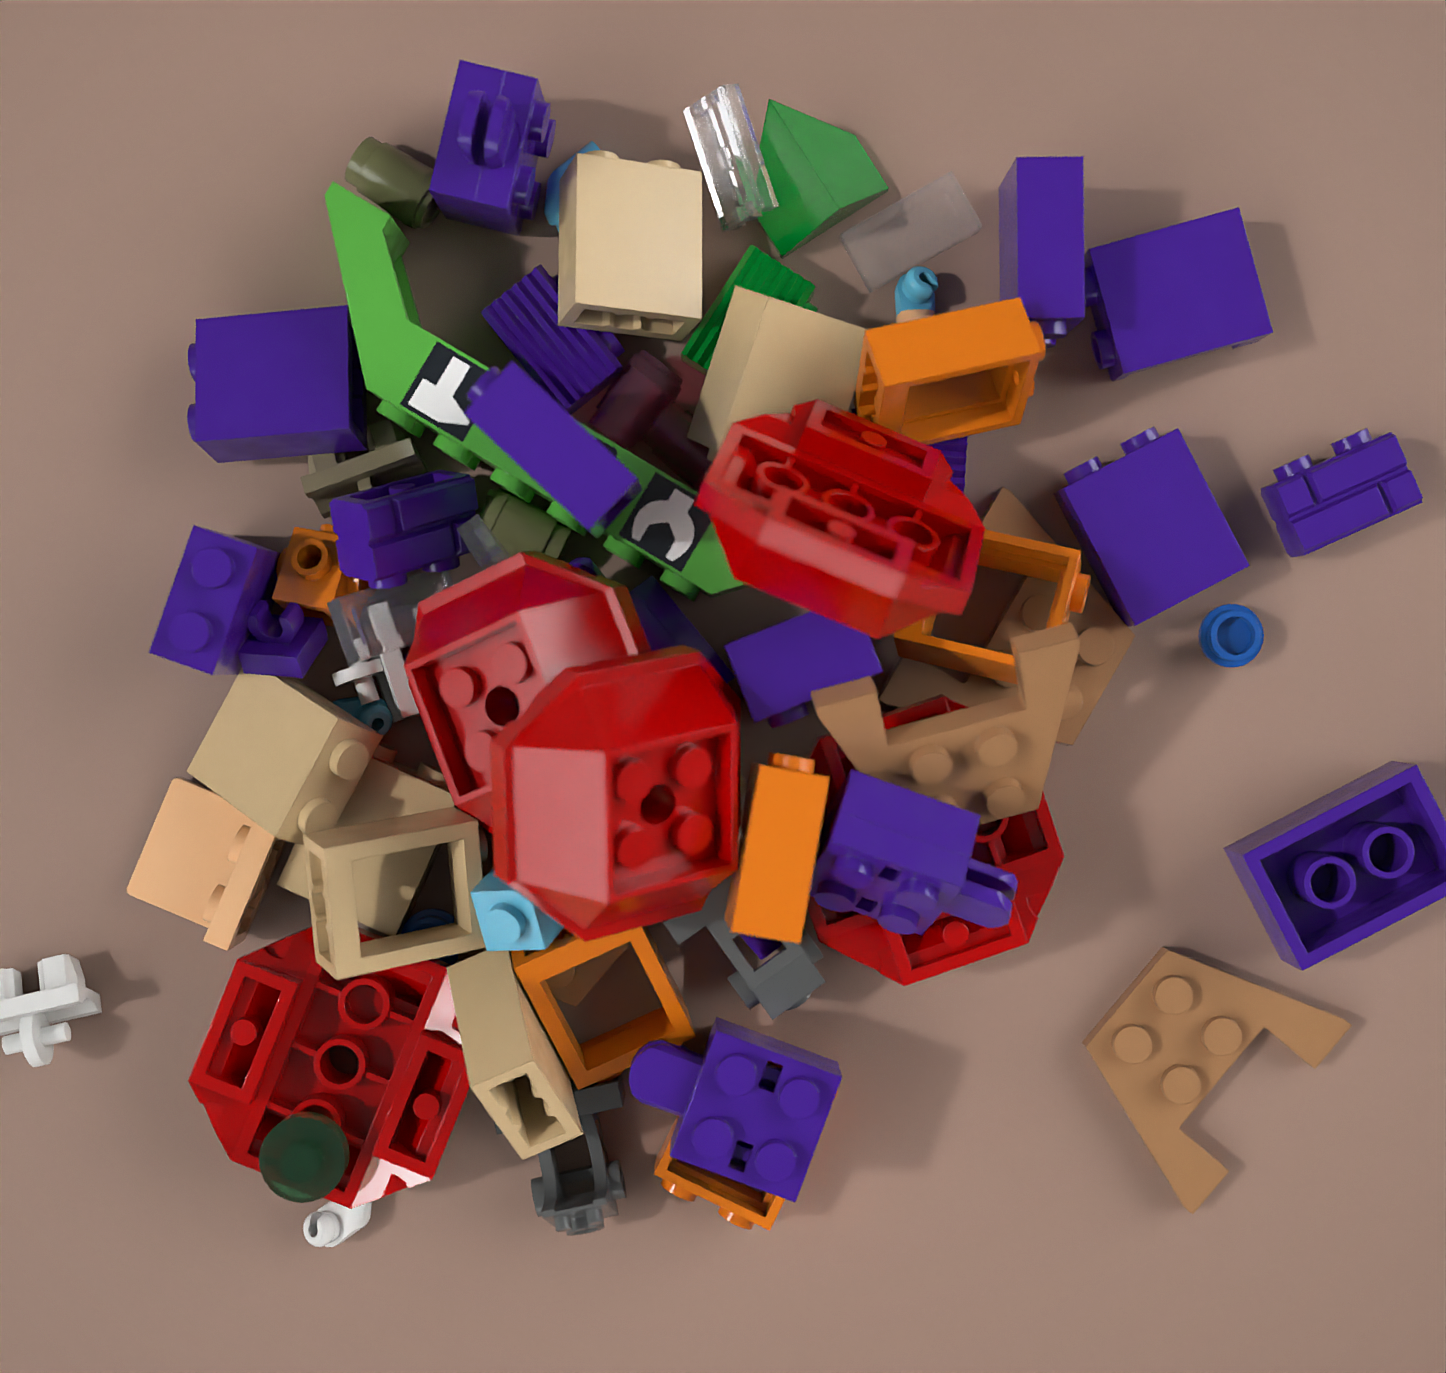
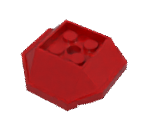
[694,399,986,639]
[404,550,652,834]
[489,645,741,942]
[806,694,1065,986]
[188,926,470,1209]

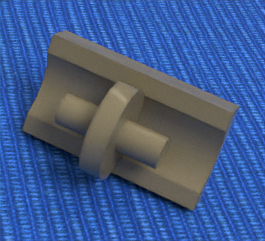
[300,419,428,519]

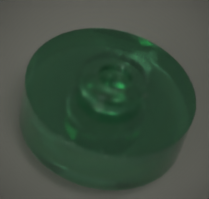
[259,1112,350,1203]

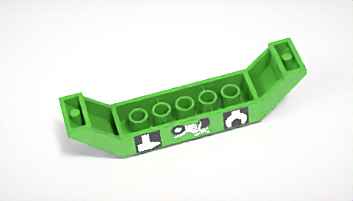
[325,181,752,602]

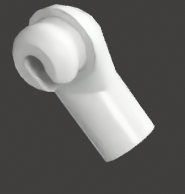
[303,1201,372,1247]

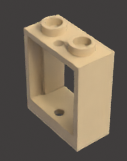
[303,807,488,980]

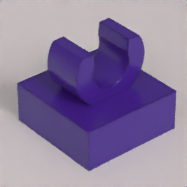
[238,600,329,678]

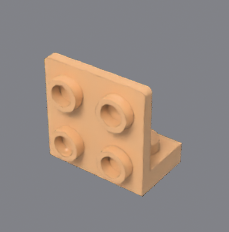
[127,777,286,951]

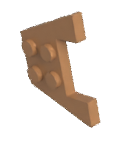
[878,487,1135,746]
[811,622,1080,825]
[1082,946,1352,1214]

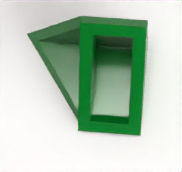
[748,99,889,259]

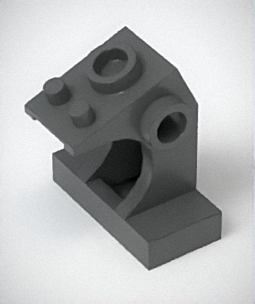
[663,874,825,1020]
[494,1074,627,1236]

